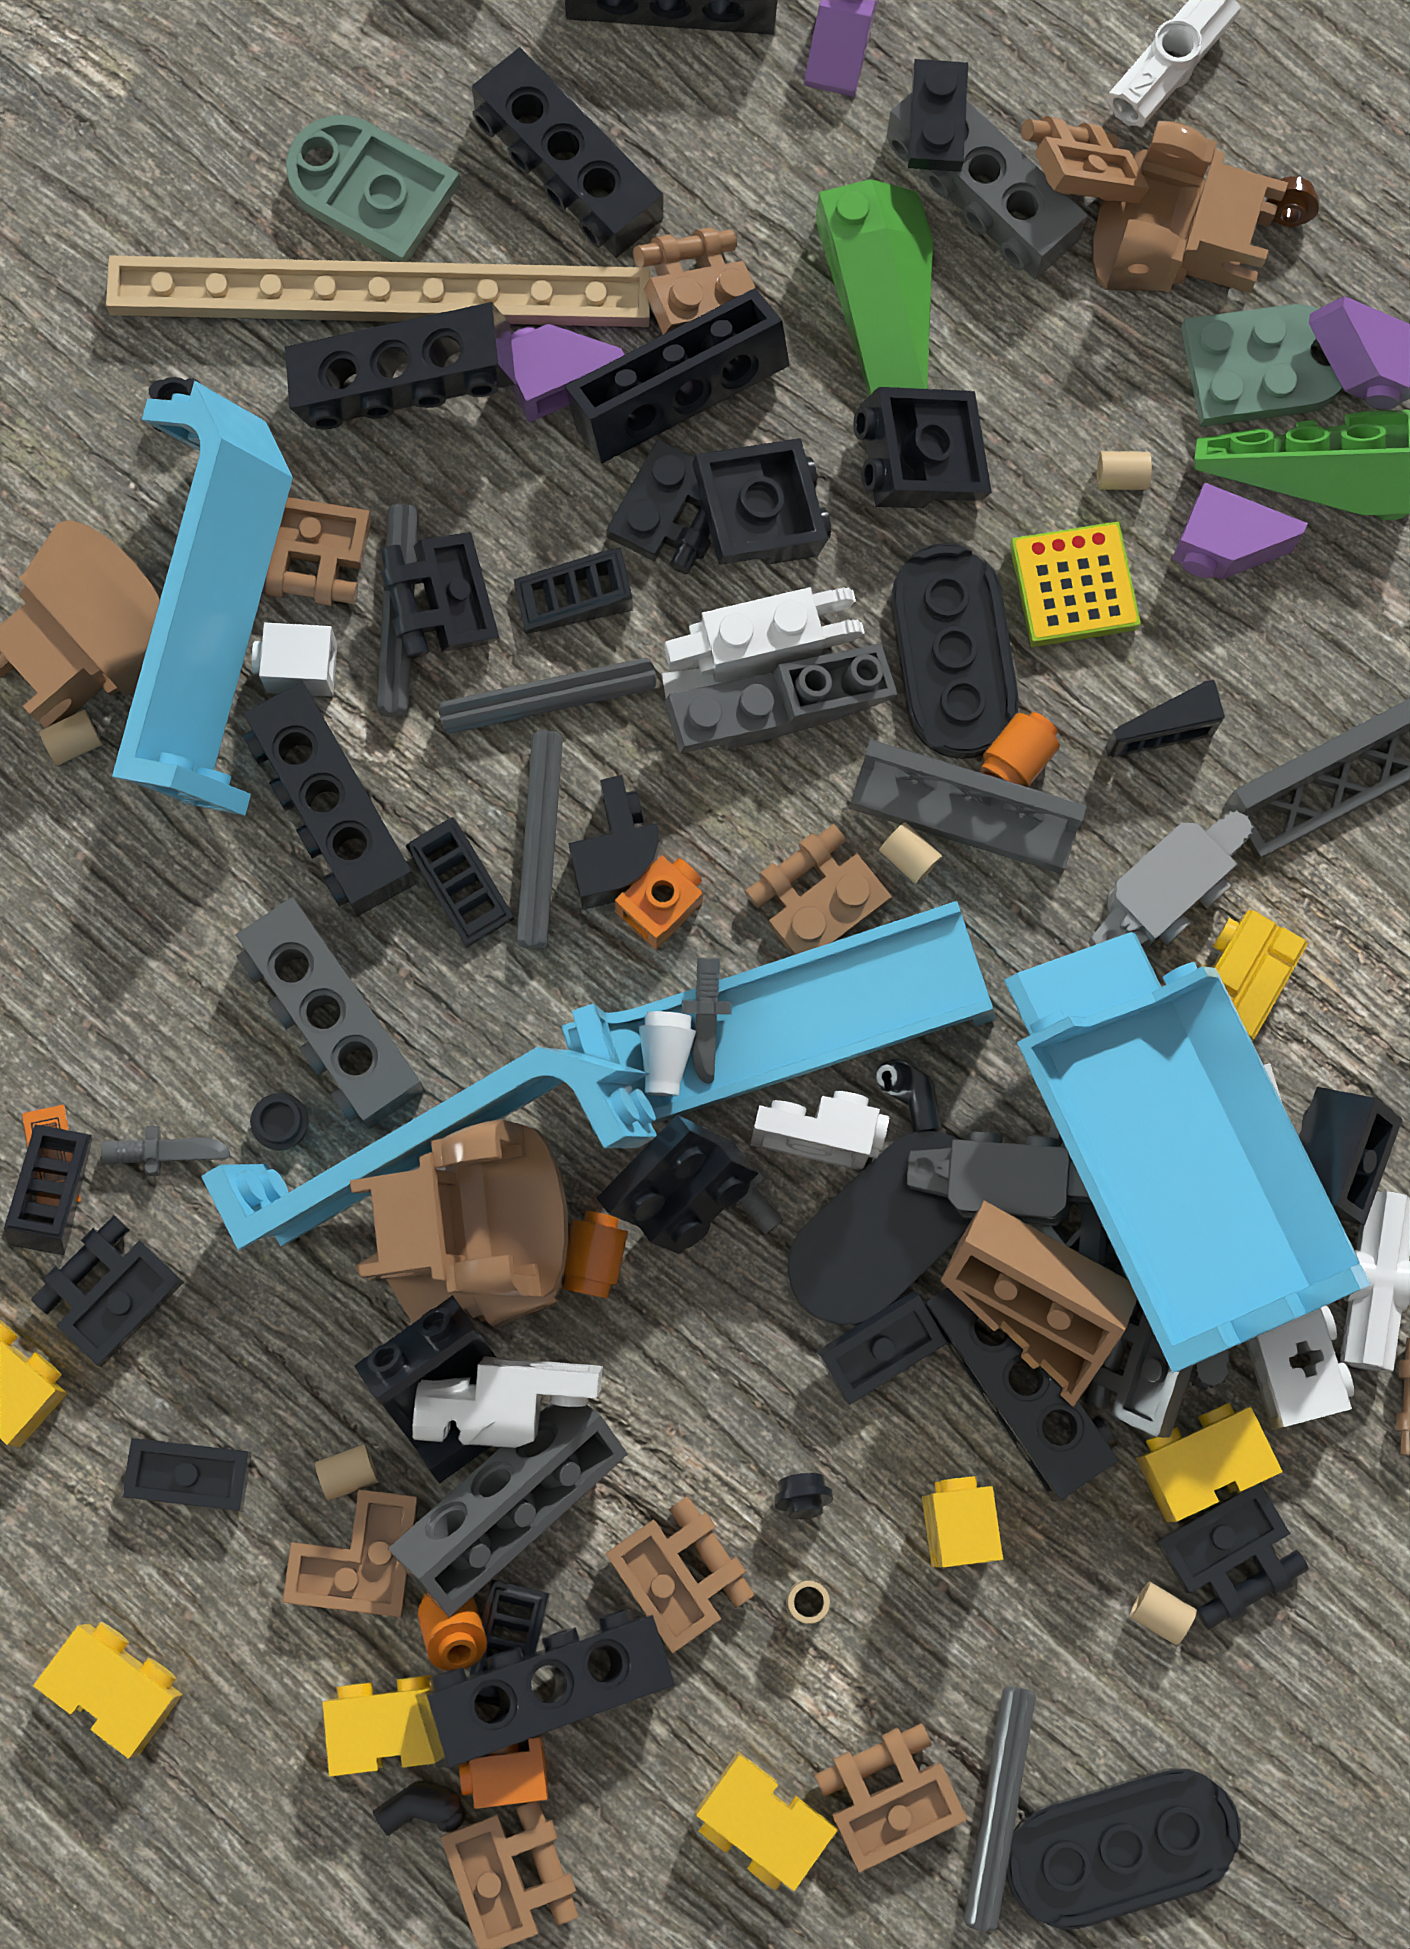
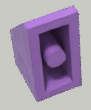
[804,0,879,97]
[1309,296,1410,409]
[511,324,624,423]
[1172,482,1308,579]

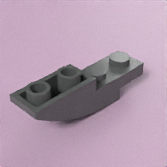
[664,643,898,754]

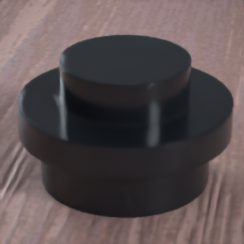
[250,1093,309,1151]
[774,1473,833,1520]

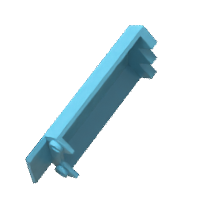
[1004,932,1371,1373]

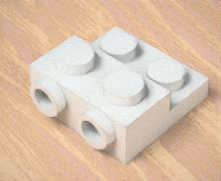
[750,1091,889,1171]

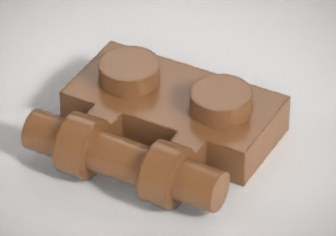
[1021,116,1149,204]
[633,227,755,335]
[263,497,372,606]
[744,824,892,956]
[605,1496,755,1654]
[814,1723,968,1873]
[440,1801,579,1949]

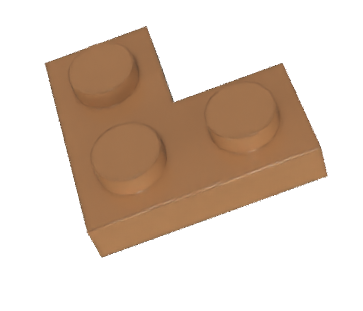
[282,1490,419,1617]

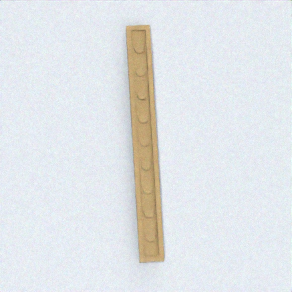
[106,256,651,327]

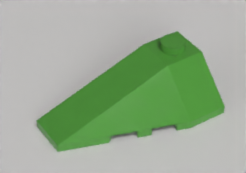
[815,179,933,396]
[1195,410,1410,520]

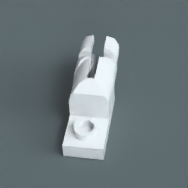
[413,1357,603,1448]

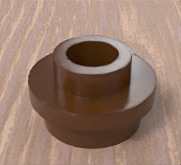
[1265,176,1319,227]

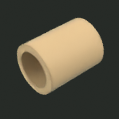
[1097,451,1152,490]
[39,710,103,766]
[879,822,943,885]
[315,1444,379,1501]
[786,1580,830,1624]
[1129,1581,1197,1646]

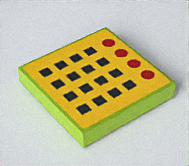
[1010,521,1141,648]

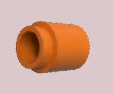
[979,712,1060,788]
[563,1210,628,1299]
[417,1594,487,1671]

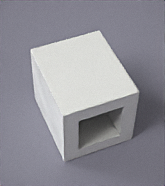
[252,623,337,697]

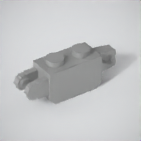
[1088,810,1253,950]

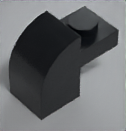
[568,775,659,910]

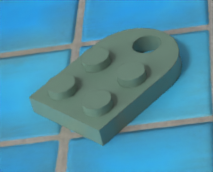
[286,115,461,262]
[1181,304,1343,427]

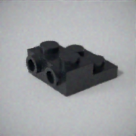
[853,387,992,508]
[692,438,831,565]
[596,1115,759,1254]

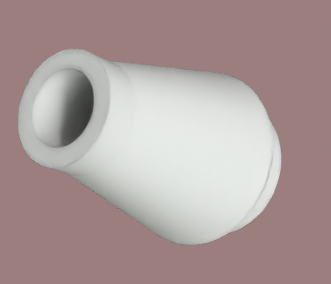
[639,1011,696,1097]

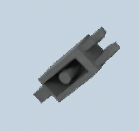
[907,1132,1093,1226]

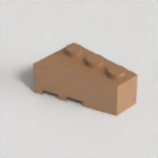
[941,1201,1137,1407]

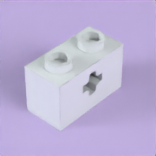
[1246,1306,1354,1430]

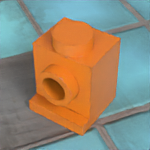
[615,855,703,950]
[459,1734,549,1809]

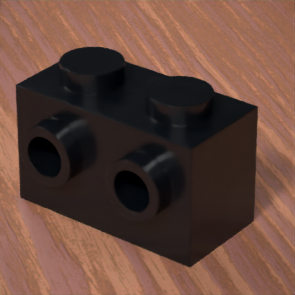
[1299,1087,1403,1225]

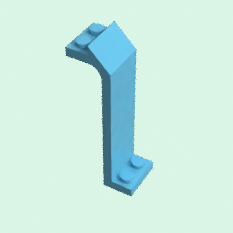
[112,380,293,816]
[561,901,997,1135]
[201,1047,657,1250]

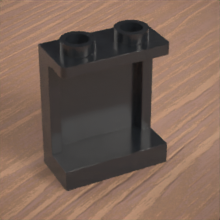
[354,1295,497,1484]

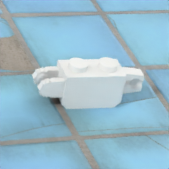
[664,587,865,683]

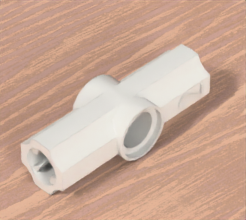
[1107,0,1241,128]
[1340,1191,1410,1372]

